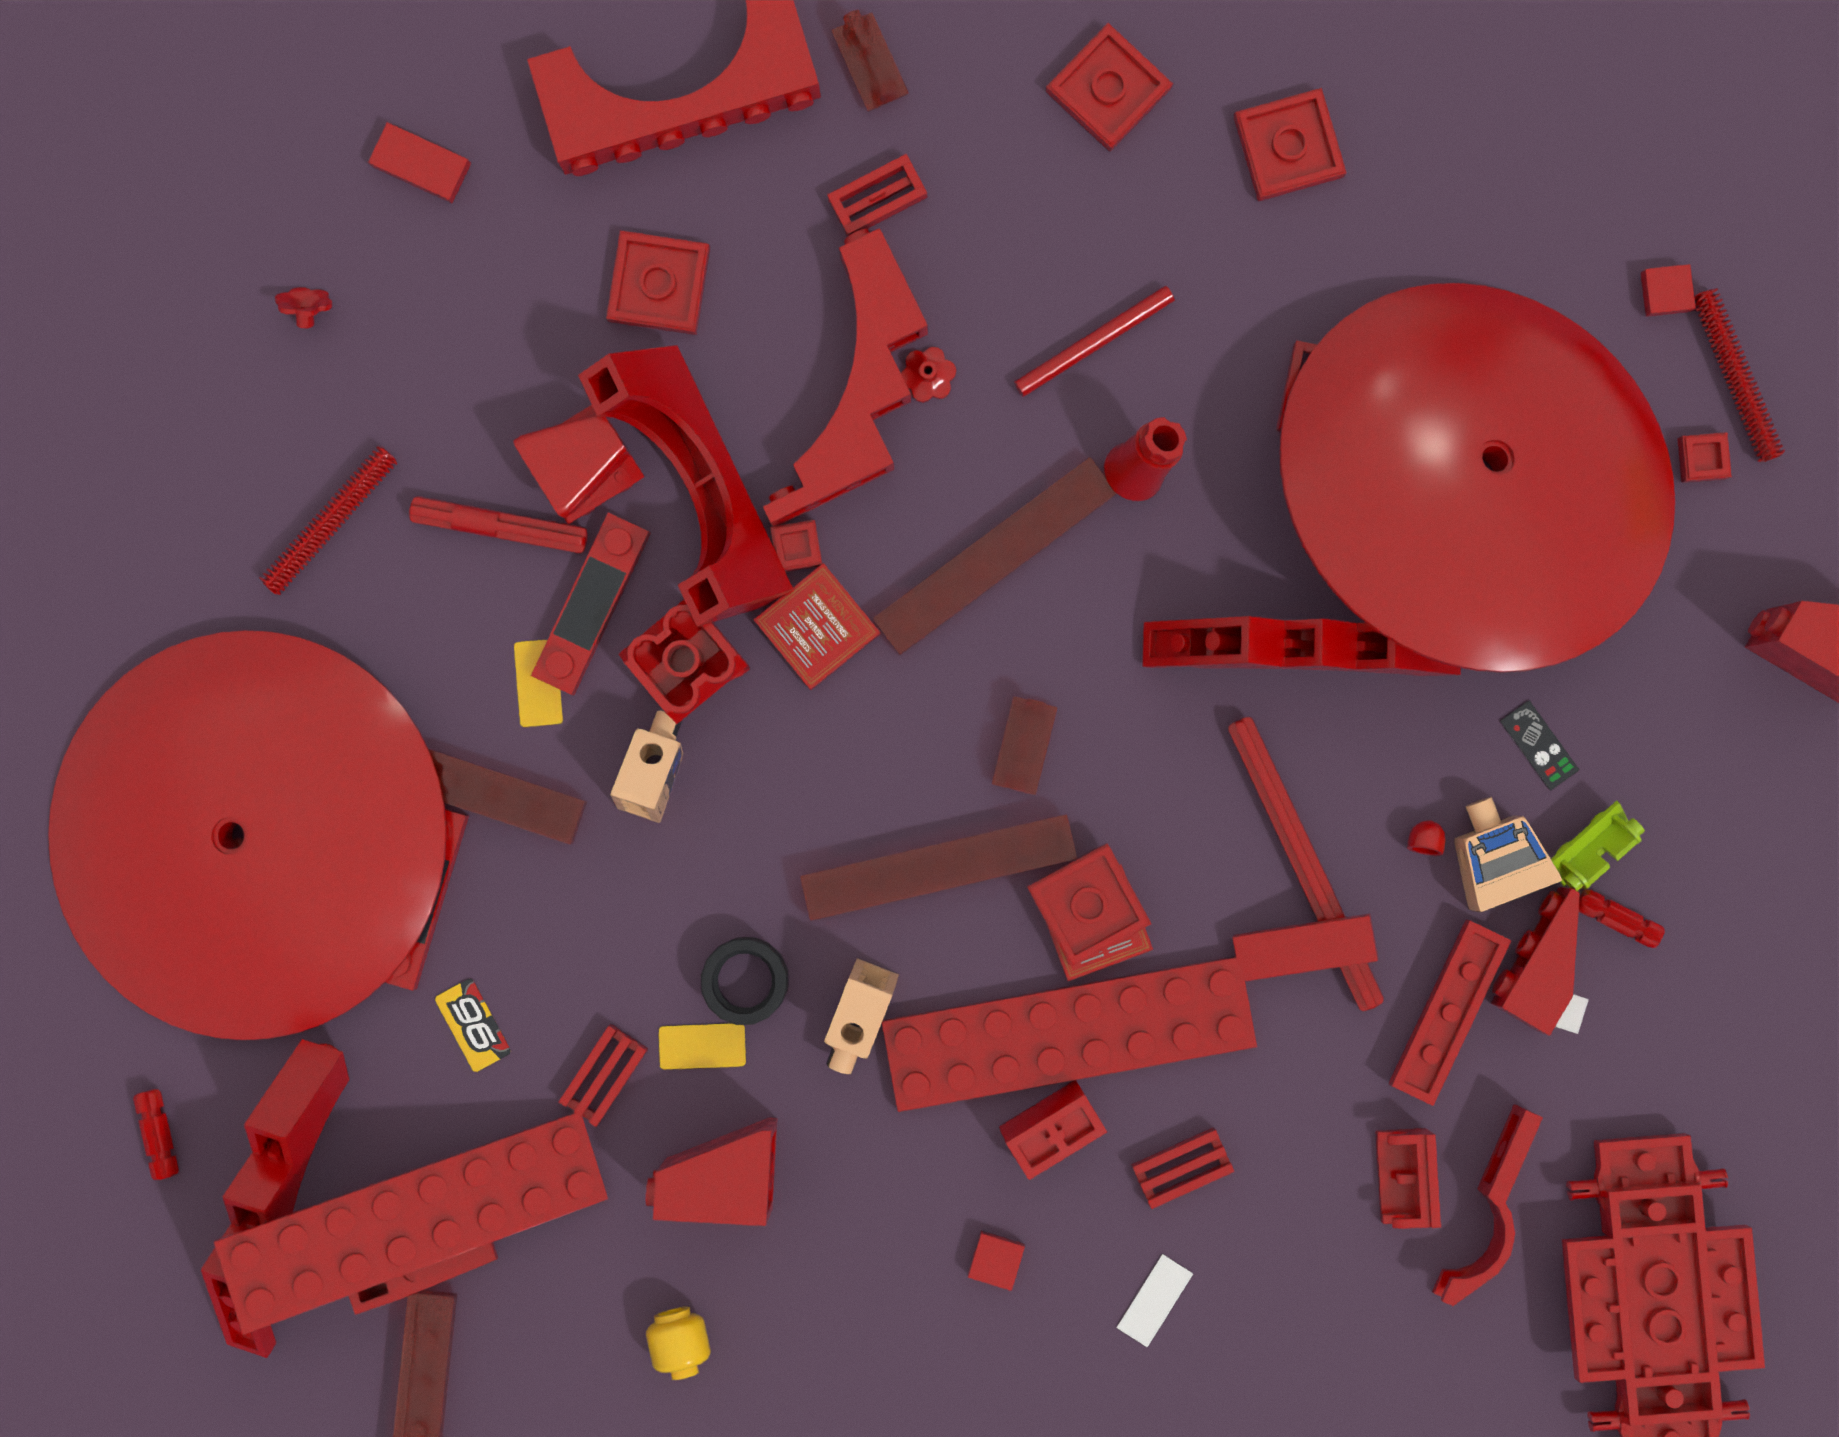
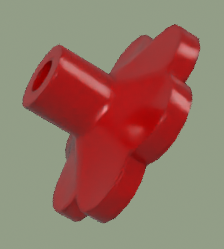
[275,287,332,328]
[901,347,956,403]

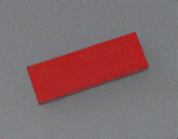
[1232,913,1379,981]

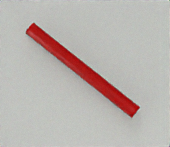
[1014,286,1175,397]

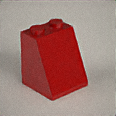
[1745,601,1839,703]
[646,1118,778,1226]

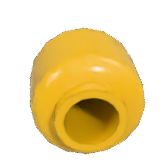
[646,1307,711,1380]

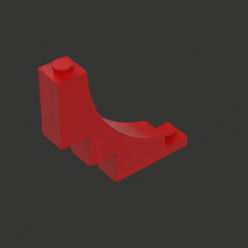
[763,228,928,526]
[1143,616,1461,676]
[201,1039,350,1358]

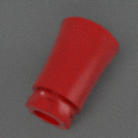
[1104,417,1187,501]

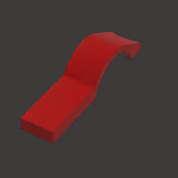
[1432,1104,1543,1306]

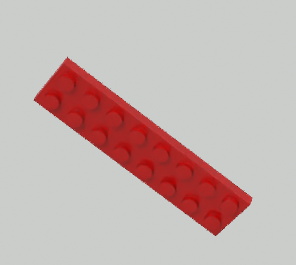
[882,956,1257,1112]
[214,1113,608,1335]

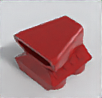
[513,405,645,524]
[619,600,750,724]

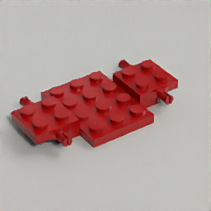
[1562,1133,1765,1437]

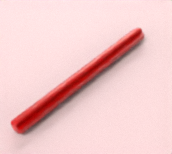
[1228,717,1384,1011]

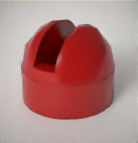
[1407,820,1446,856]

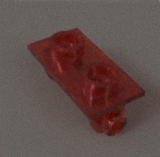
[831,10,909,112]
[992,696,1058,795]

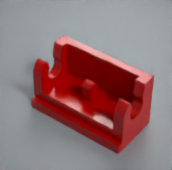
[999,1080,1107,1180]
[1375,1128,1441,1229]

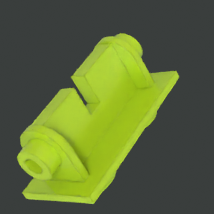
[1551,800,1645,891]

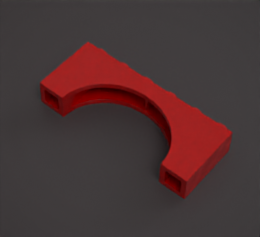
[527,0,821,176]
[578,345,793,627]

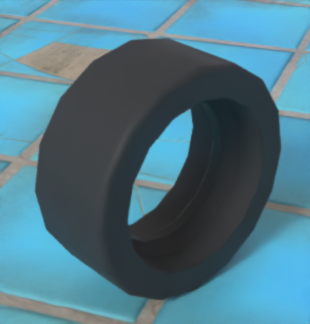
[701,937,789,1025]

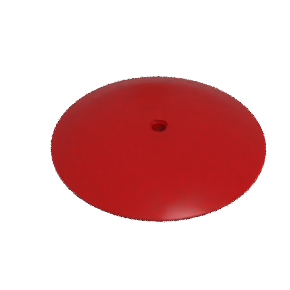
[1280,283,1675,672]
[48,630,447,1040]

